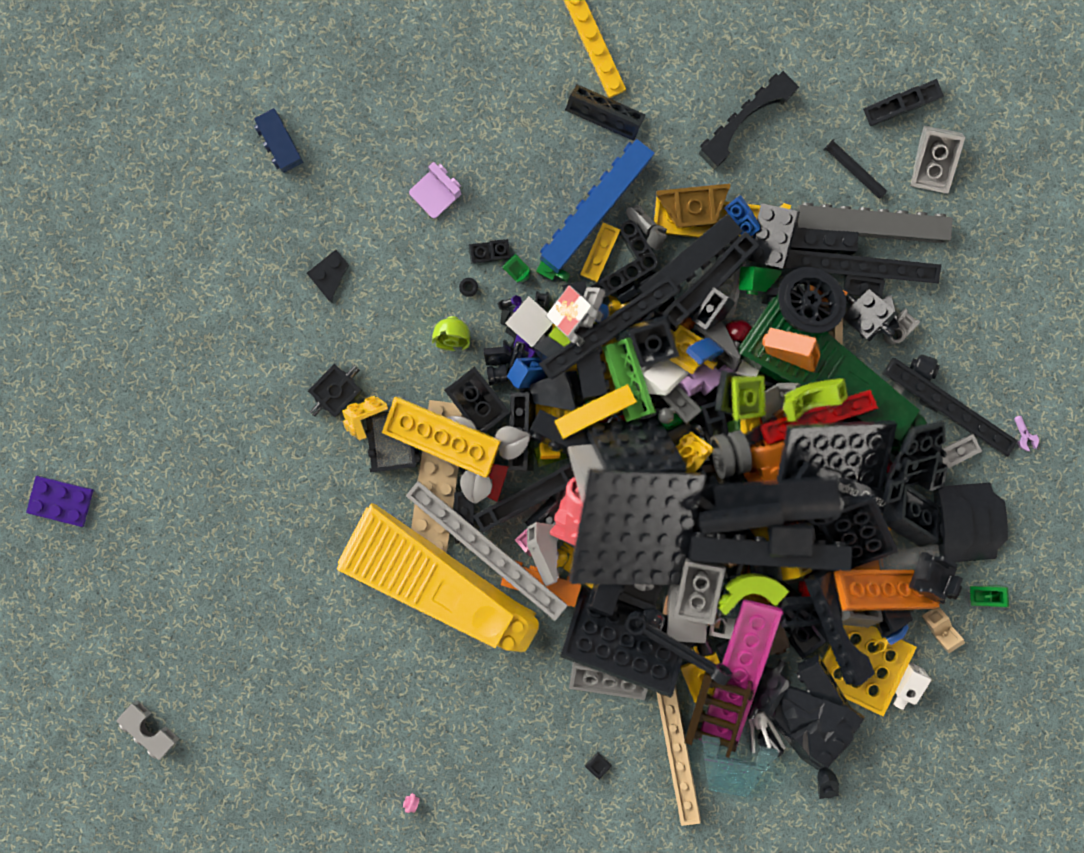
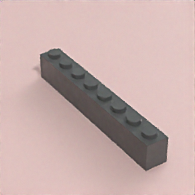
[796,203,953,243]

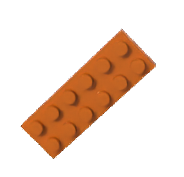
[834,570,940,611]

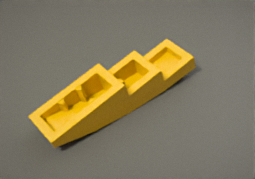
[554,384,637,439]

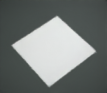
[505,296,553,347]

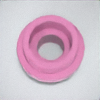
[403,793,419,813]

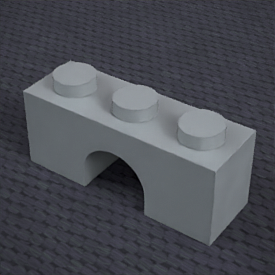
[116,700,179,760]

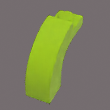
[784,379,848,421]
[717,573,789,615]

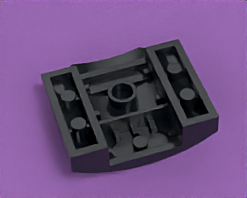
[933,482,1008,563]

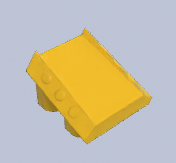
[675,432,713,473]

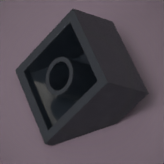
[628,314,679,368]

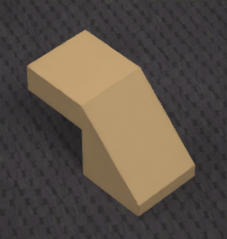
[922,607,965,653]

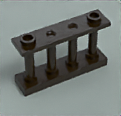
[684,672,754,758]

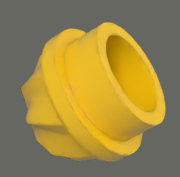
[557,549,568,568]

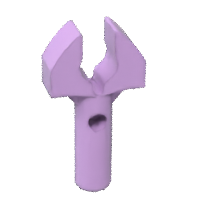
[1014,416,1039,451]

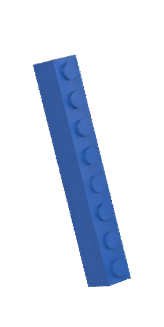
[540,139,654,274]

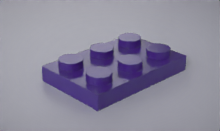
[26,476,93,527]

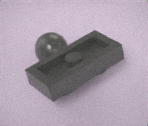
[658,385,702,425]

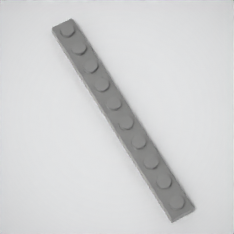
[406,481,568,620]

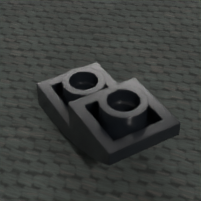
[468,239,511,264]

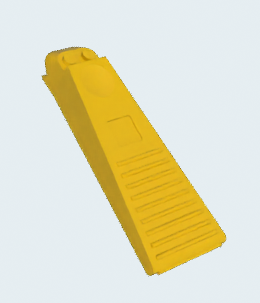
[337,503,539,652]

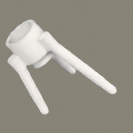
[748,711,785,754]

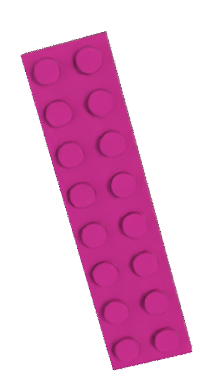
[699,599,783,746]

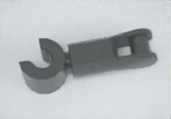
[626,205,667,249]

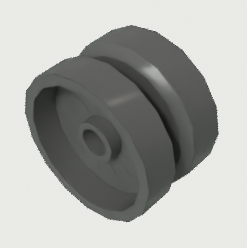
[710,430,752,479]

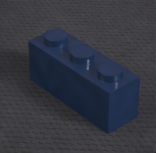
[254,108,304,173]

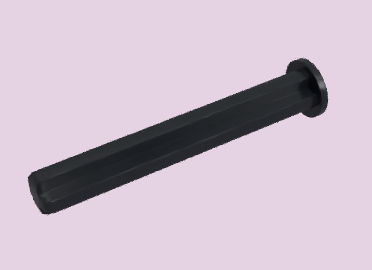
[823,139,887,199]

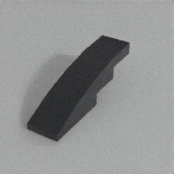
[863,79,944,127]

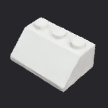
[636,360,689,395]

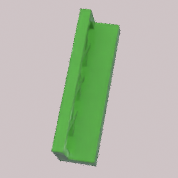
[602,337,655,422]

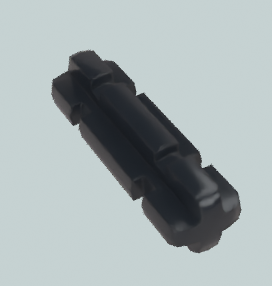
[507,341,526,375]

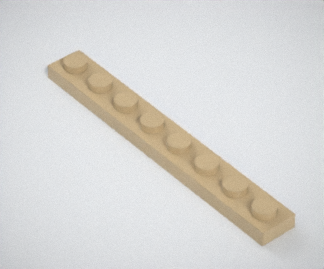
[656,686,701,826]

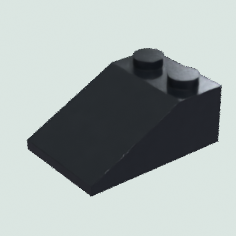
[444,366,510,433]

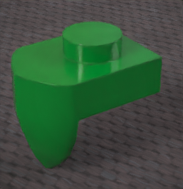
[502,254,531,283]

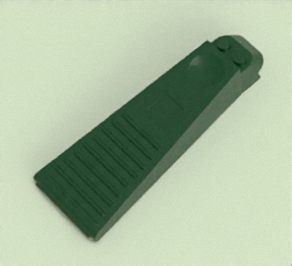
[738,294,927,456]

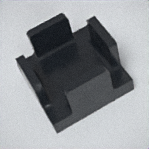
[908,552,963,604]

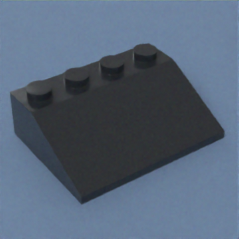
[818,495,898,569]

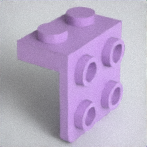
[409,162,461,219]

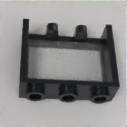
[364,412,420,472]

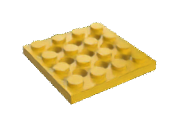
[823,625,917,717]

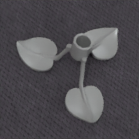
[447,416,530,504]

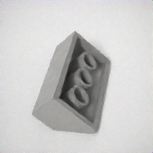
[569,662,648,700]

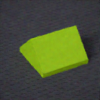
[732,376,766,420]

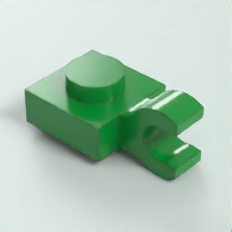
[536,261,571,283]

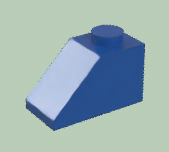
[507,357,547,389]

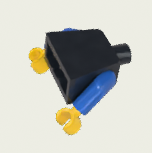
[873,609,914,652]

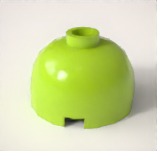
[432,316,471,351]

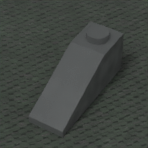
[692,321,740,371]

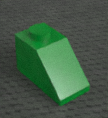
[739,267,782,295]

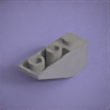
[527,522,558,586]

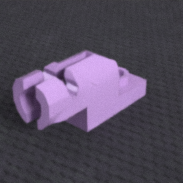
[678,364,738,397]

